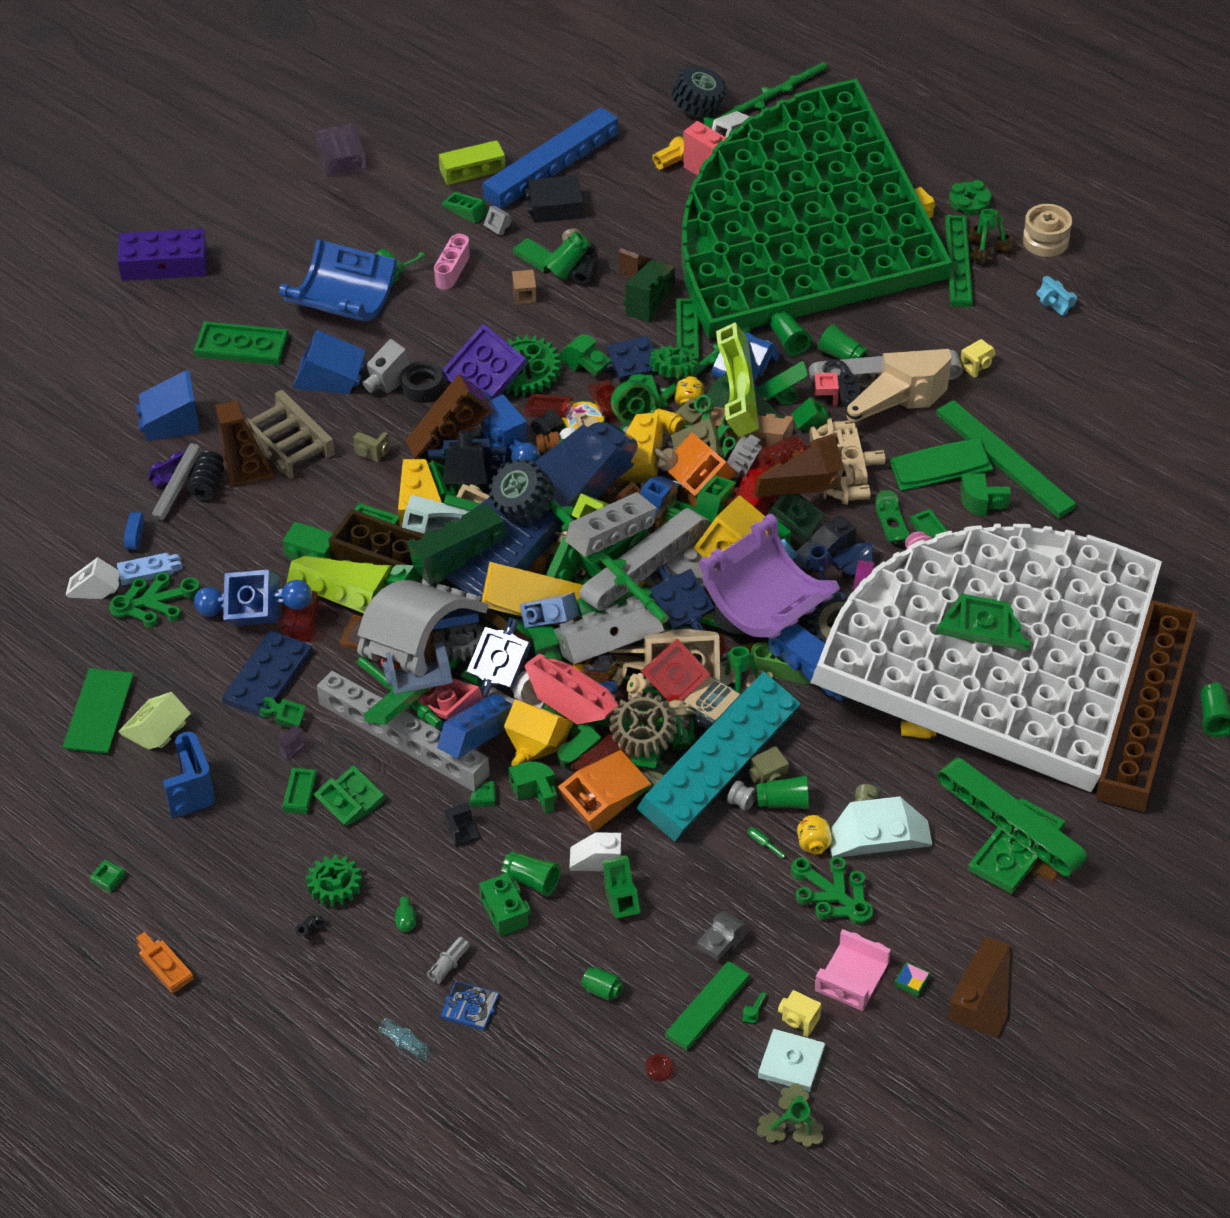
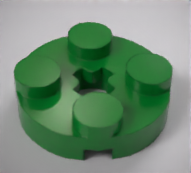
[949,180,991,216]

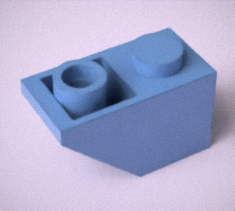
[520,592,580,628]

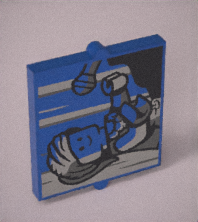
[440,981,499,1031]

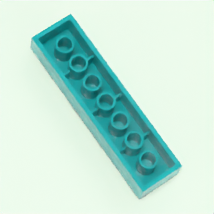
[637,671,801,842]

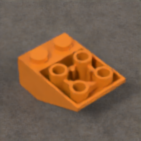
[667,432,736,498]
[558,750,652,832]

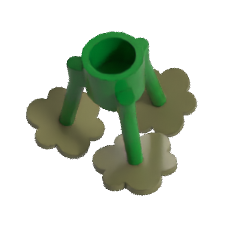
[757,1083,824,1147]

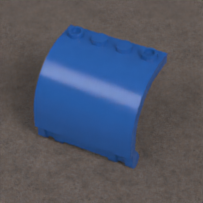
[279,239,398,321]

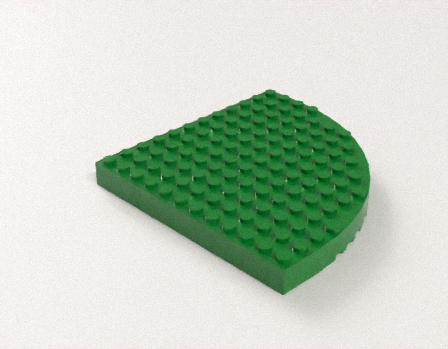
[681,79,952,339]

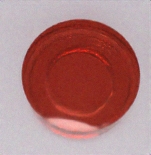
[645,1053,672,1082]

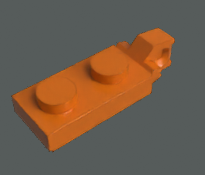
[136,932,194,994]

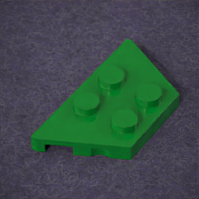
[935,593,1030,651]

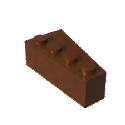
[405,373,495,464]
[215,400,275,488]

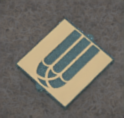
[683,676,741,723]

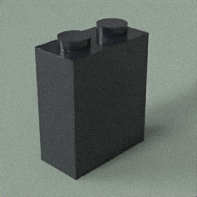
[525,175,583,223]

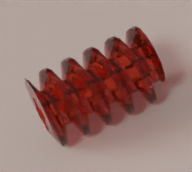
[758,436,808,472]

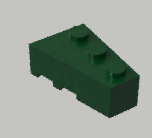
[623,260,675,323]

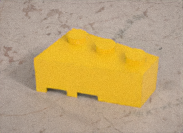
[398,459,442,527]

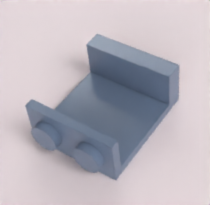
[383,642,452,694]

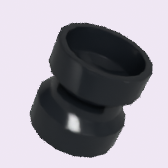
[531,409,563,435]

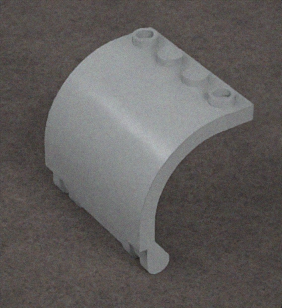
[357,579,489,677]

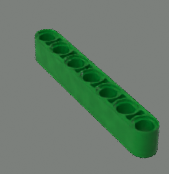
[937,757,1087,877]

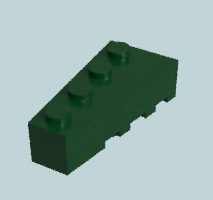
[406,503,507,586]

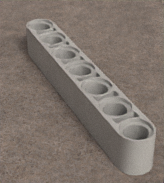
[808,350,963,389]
[580,508,709,610]

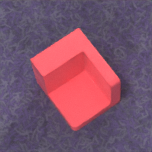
[814,373,839,407]

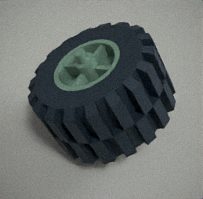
[671,65,727,118]
[489,459,555,525]

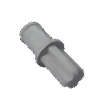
[427,937,470,984]

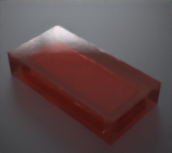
[524,394,574,418]

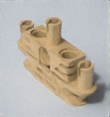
[810,418,885,505]

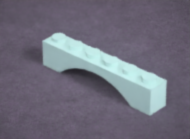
[402,495,470,533]

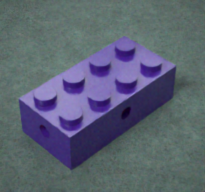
[118,228,207,281]

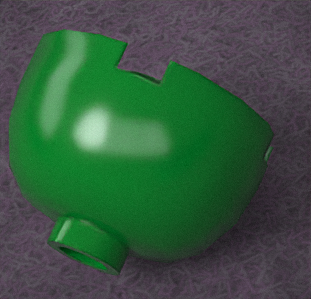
[611,380,657,426]

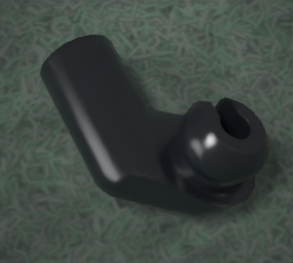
[295,914,324,937]

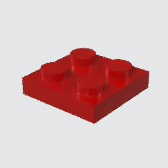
[641,638,711,702]

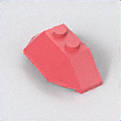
[525,654,619,725]

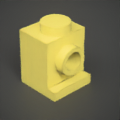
[960,339,995,378]
[778,990,821,1037]

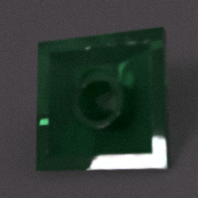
[766,494,824,540]

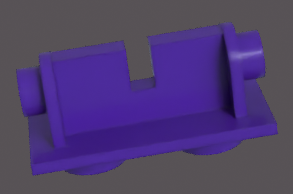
[148,451,195,487]

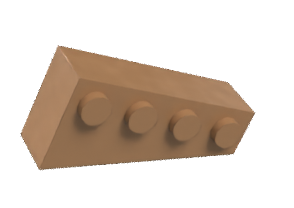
[700,407,793,463]

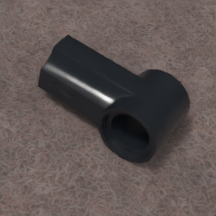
[572,243,598,285]

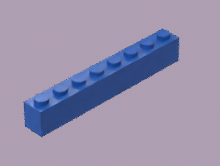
[482,107,618,210]

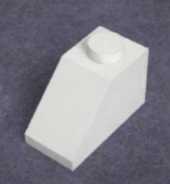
[66,557,120,599]
[569,833,621,871]

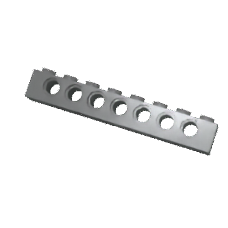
[317,671,490,792]

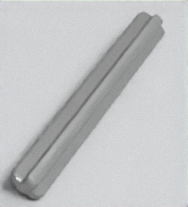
[152,443,201,521]

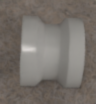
[727,781,757,812]

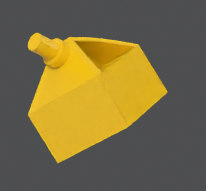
[504,699,573,766]

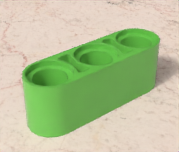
[751,642,812,684]

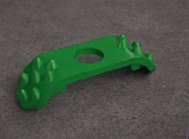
[876,490,910,544]

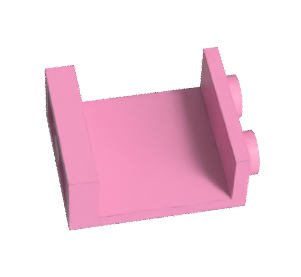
[815,929,891,1011]

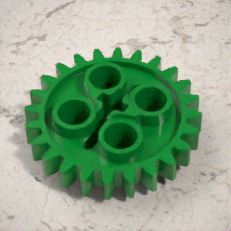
[506,335,561,397]

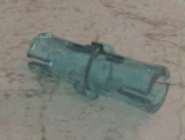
[378,1018,430,1059]

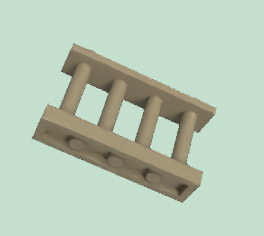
[247,390,335,479]

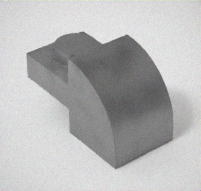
[697,911,749,961]

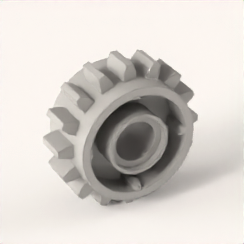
[727,434,763,483]

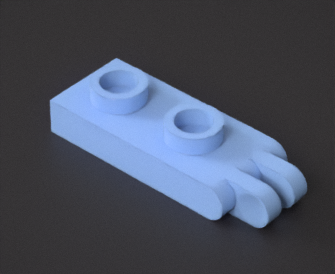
[117,553,183,586]

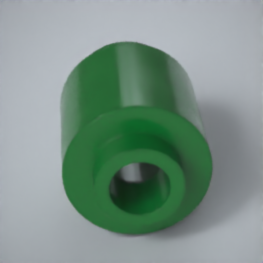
[582,967,623,1001]

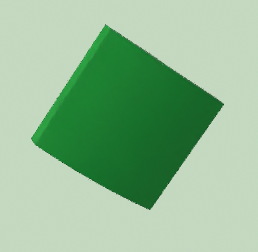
[313,765,387,827]

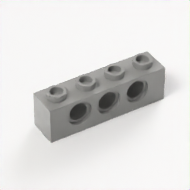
[565,492,657,557]

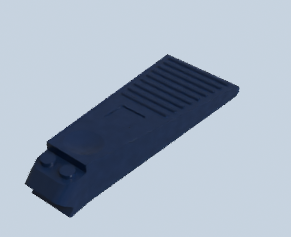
[445,422,638,601]

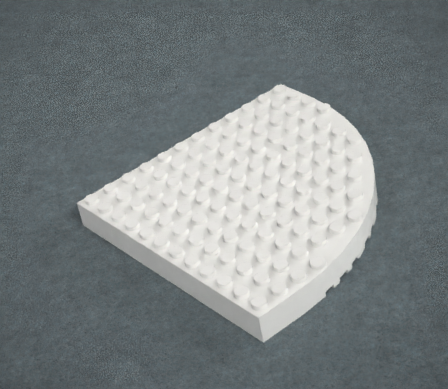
[810,524,1162,792]

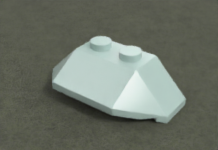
[830,796,932,858]

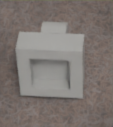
[484,206,512,235]

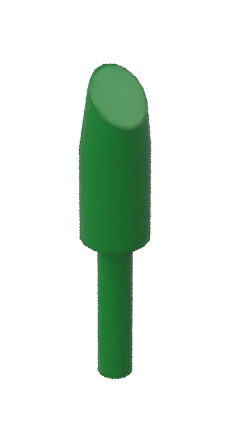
[747,827,786,859]

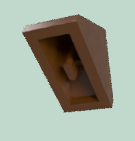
[619,248,654,278]

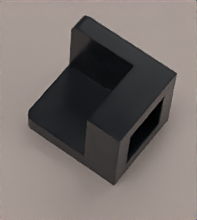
[444,802,479,847]

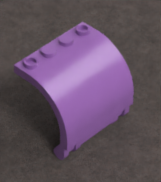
[699,514,840,639]

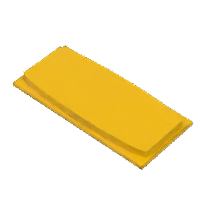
[481,562,583,626]

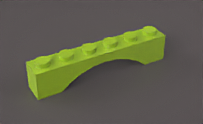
[716,322,759,438]

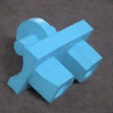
[1036,276,1077,316]

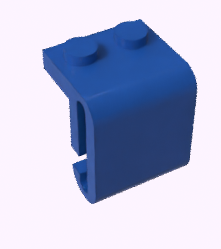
[711,332,780,389]
[162,732,215,818]

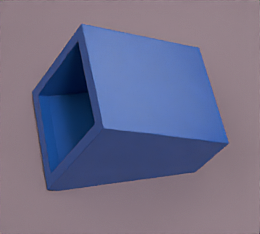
[293,330,366,394]
[136,370,200,441]

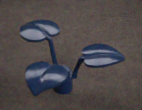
[793,542,873,624]

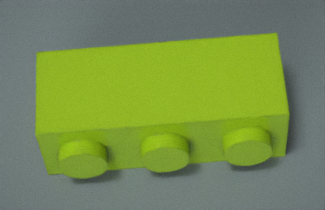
[439,140,506,185]

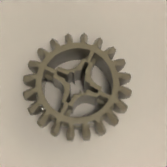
[610,692,677,758]

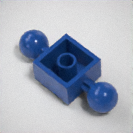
[480,389,540,463]
[194,570,312,626]

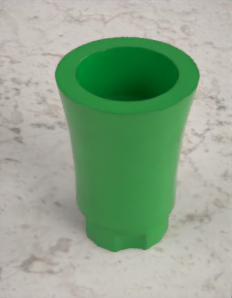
[544,231,590,280]
[770,311,812,356]
[818,324,868,360]
[1201,682,1230,737]
[757,775,809,810]
[501,851,561,897]

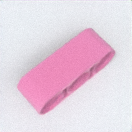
[434,234,470,290]

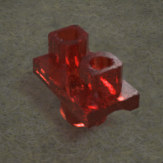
[588,380,617,421]

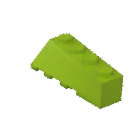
[286,556,391,613]

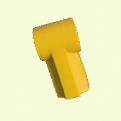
[653,136,684,170]

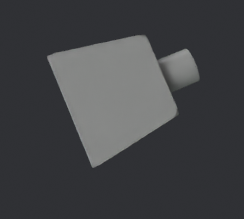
[363,339,410,393]

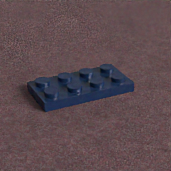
[222,630,313,719]

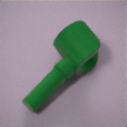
[742,992,767,1023]

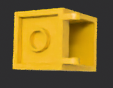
[693,495,768,566]

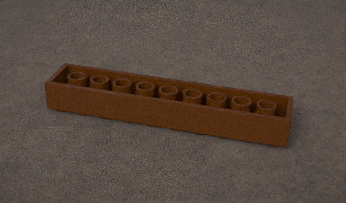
[1095,600,1198,812]

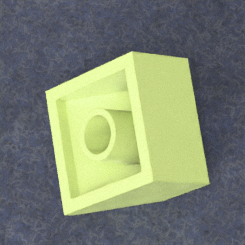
[118,692,190,749]

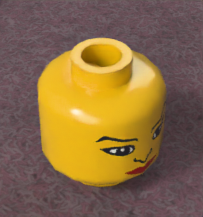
[675,377,705,407]
[797,815,832,854]

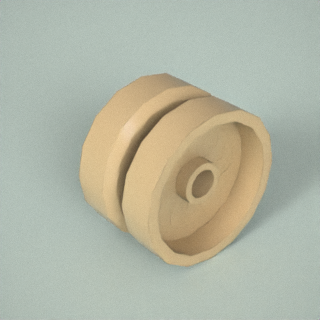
[1023,204,1072,257]

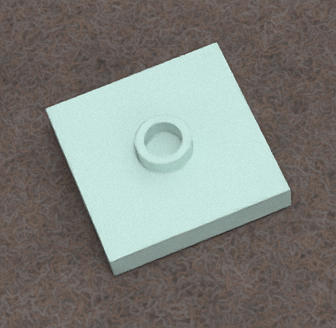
[758,1029,825,1092]

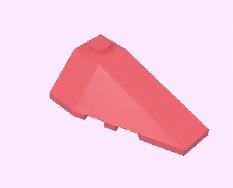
[417,678,483,720]

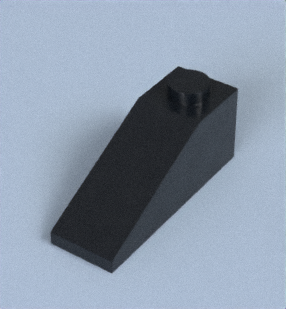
[797,514,857,575]

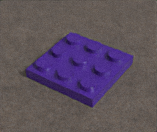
[442,323,529,399]

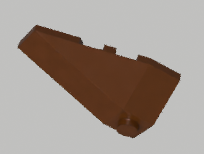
[753,434,844,497]
[948,936,1010,1038]

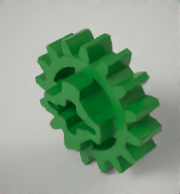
[650,345,698,379]
[306,854,362,907]

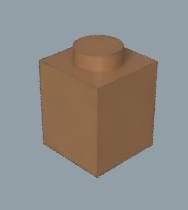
[512,270,537,305]

